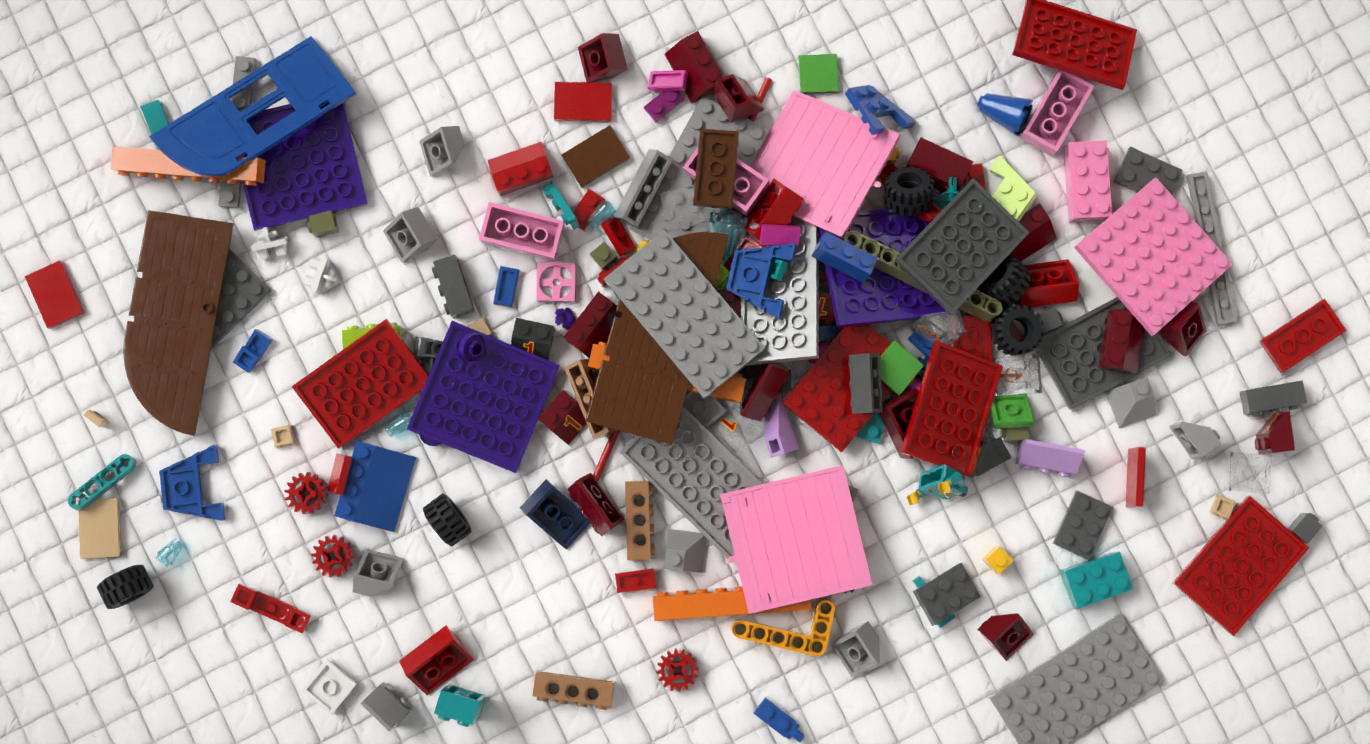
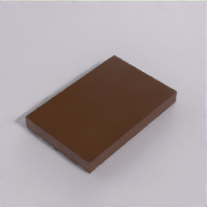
[561,125,630,188]

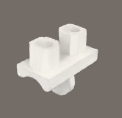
[251,227,289,260]
[303,257,338,294]

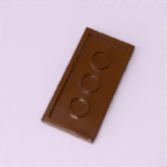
[693,128,739,209]

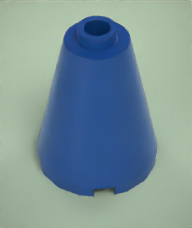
[977,93,1033,136]

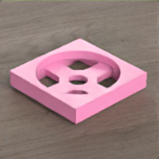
[536,263,576,302]

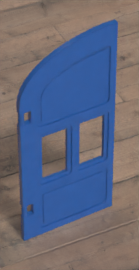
[149,36,356,177]

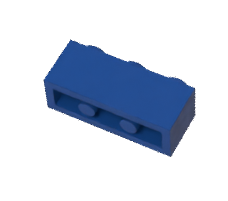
[811,231,878,283]

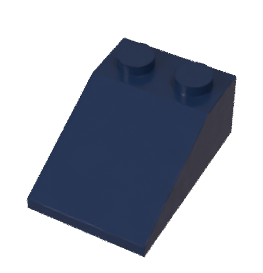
[520,479,591,549]

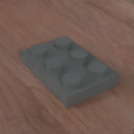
[1114,146,1183,195]
[1052,491,1113,560]
[912,563,981,626]

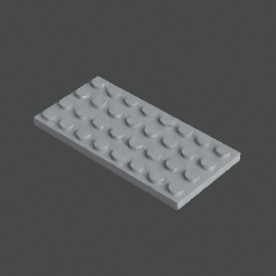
[630,96,770,240]
[741,216,819,366]
[604,230,765,399]
[620,406,763,559]
[989,614,1164,744]

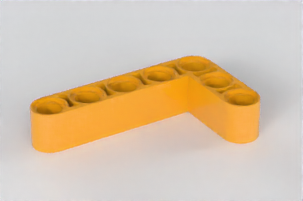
[731,599,835,656]

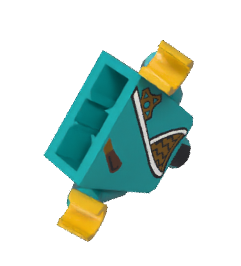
[907,464,968,506]

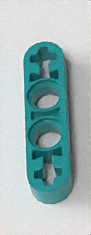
[68,454,136,511]

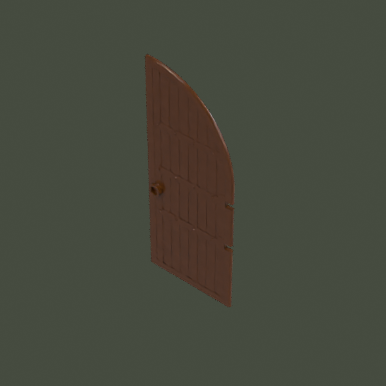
[123,210,234,436]
[585,232,729,445]

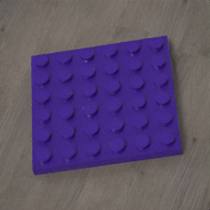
[242,102,368,231]
[818,209,949,327]
[407,321,560,473]

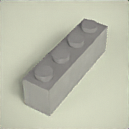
[614,149,673,227]

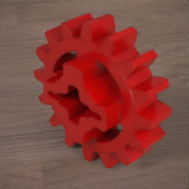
[284,472,328,514]
[311,535,355,578]
[656,648,699,692]

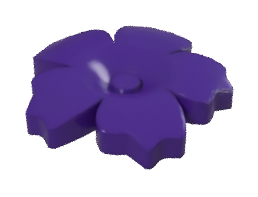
[555,307,576,330]

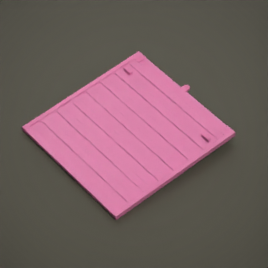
[750,90,900,239]
[720,465,872,614]

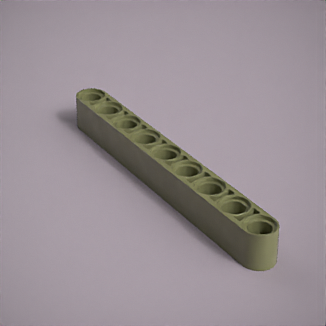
[842,231,1002,322]

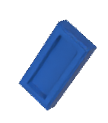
[493,266,520,308]

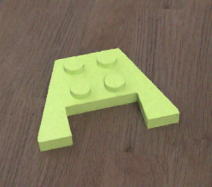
[989,156,1037,222]

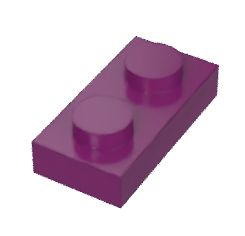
[643,91,685,123]

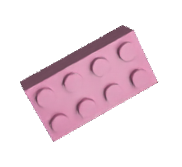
[1019,70,1095,156]
[1063,140,1112,222]
[683,148,769,216]
[479,202,565,262]

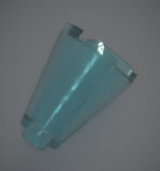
[709,209,747,265]

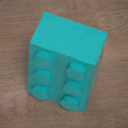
[1059,551,1133,608]
[434,684,487,727]

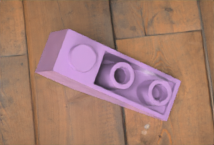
[765,393,799,458]

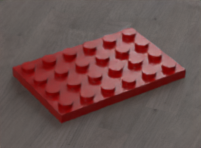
[1012,0,1137,90]
[291,319,429,449]
[781,324,892,452]
[900,341,1003,477]
[1172,496,1309,636]

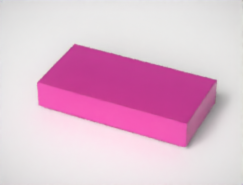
[648,70,688,91]
[759,224,801,247]

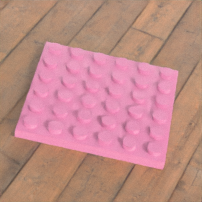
[1074,177,1233,336]

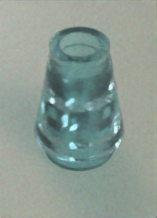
[587,201,616,228]
[385,411,412,437]
[155,538,184,567]

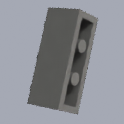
[432,254,475,318]
[848,353,883,414]
[1239,380,1307,417]

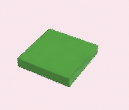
[798,54,839,94]
[880,340,924,395]
[990,394,1034,429]

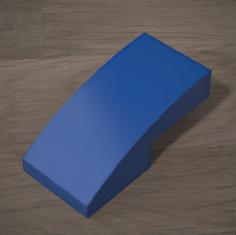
[233,329,273,373]

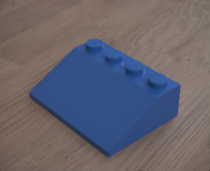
[334,441,416,532]

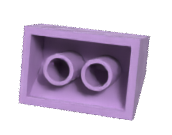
[1015,439,1085,477]

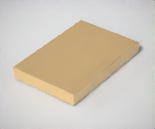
[78,498,121,559]

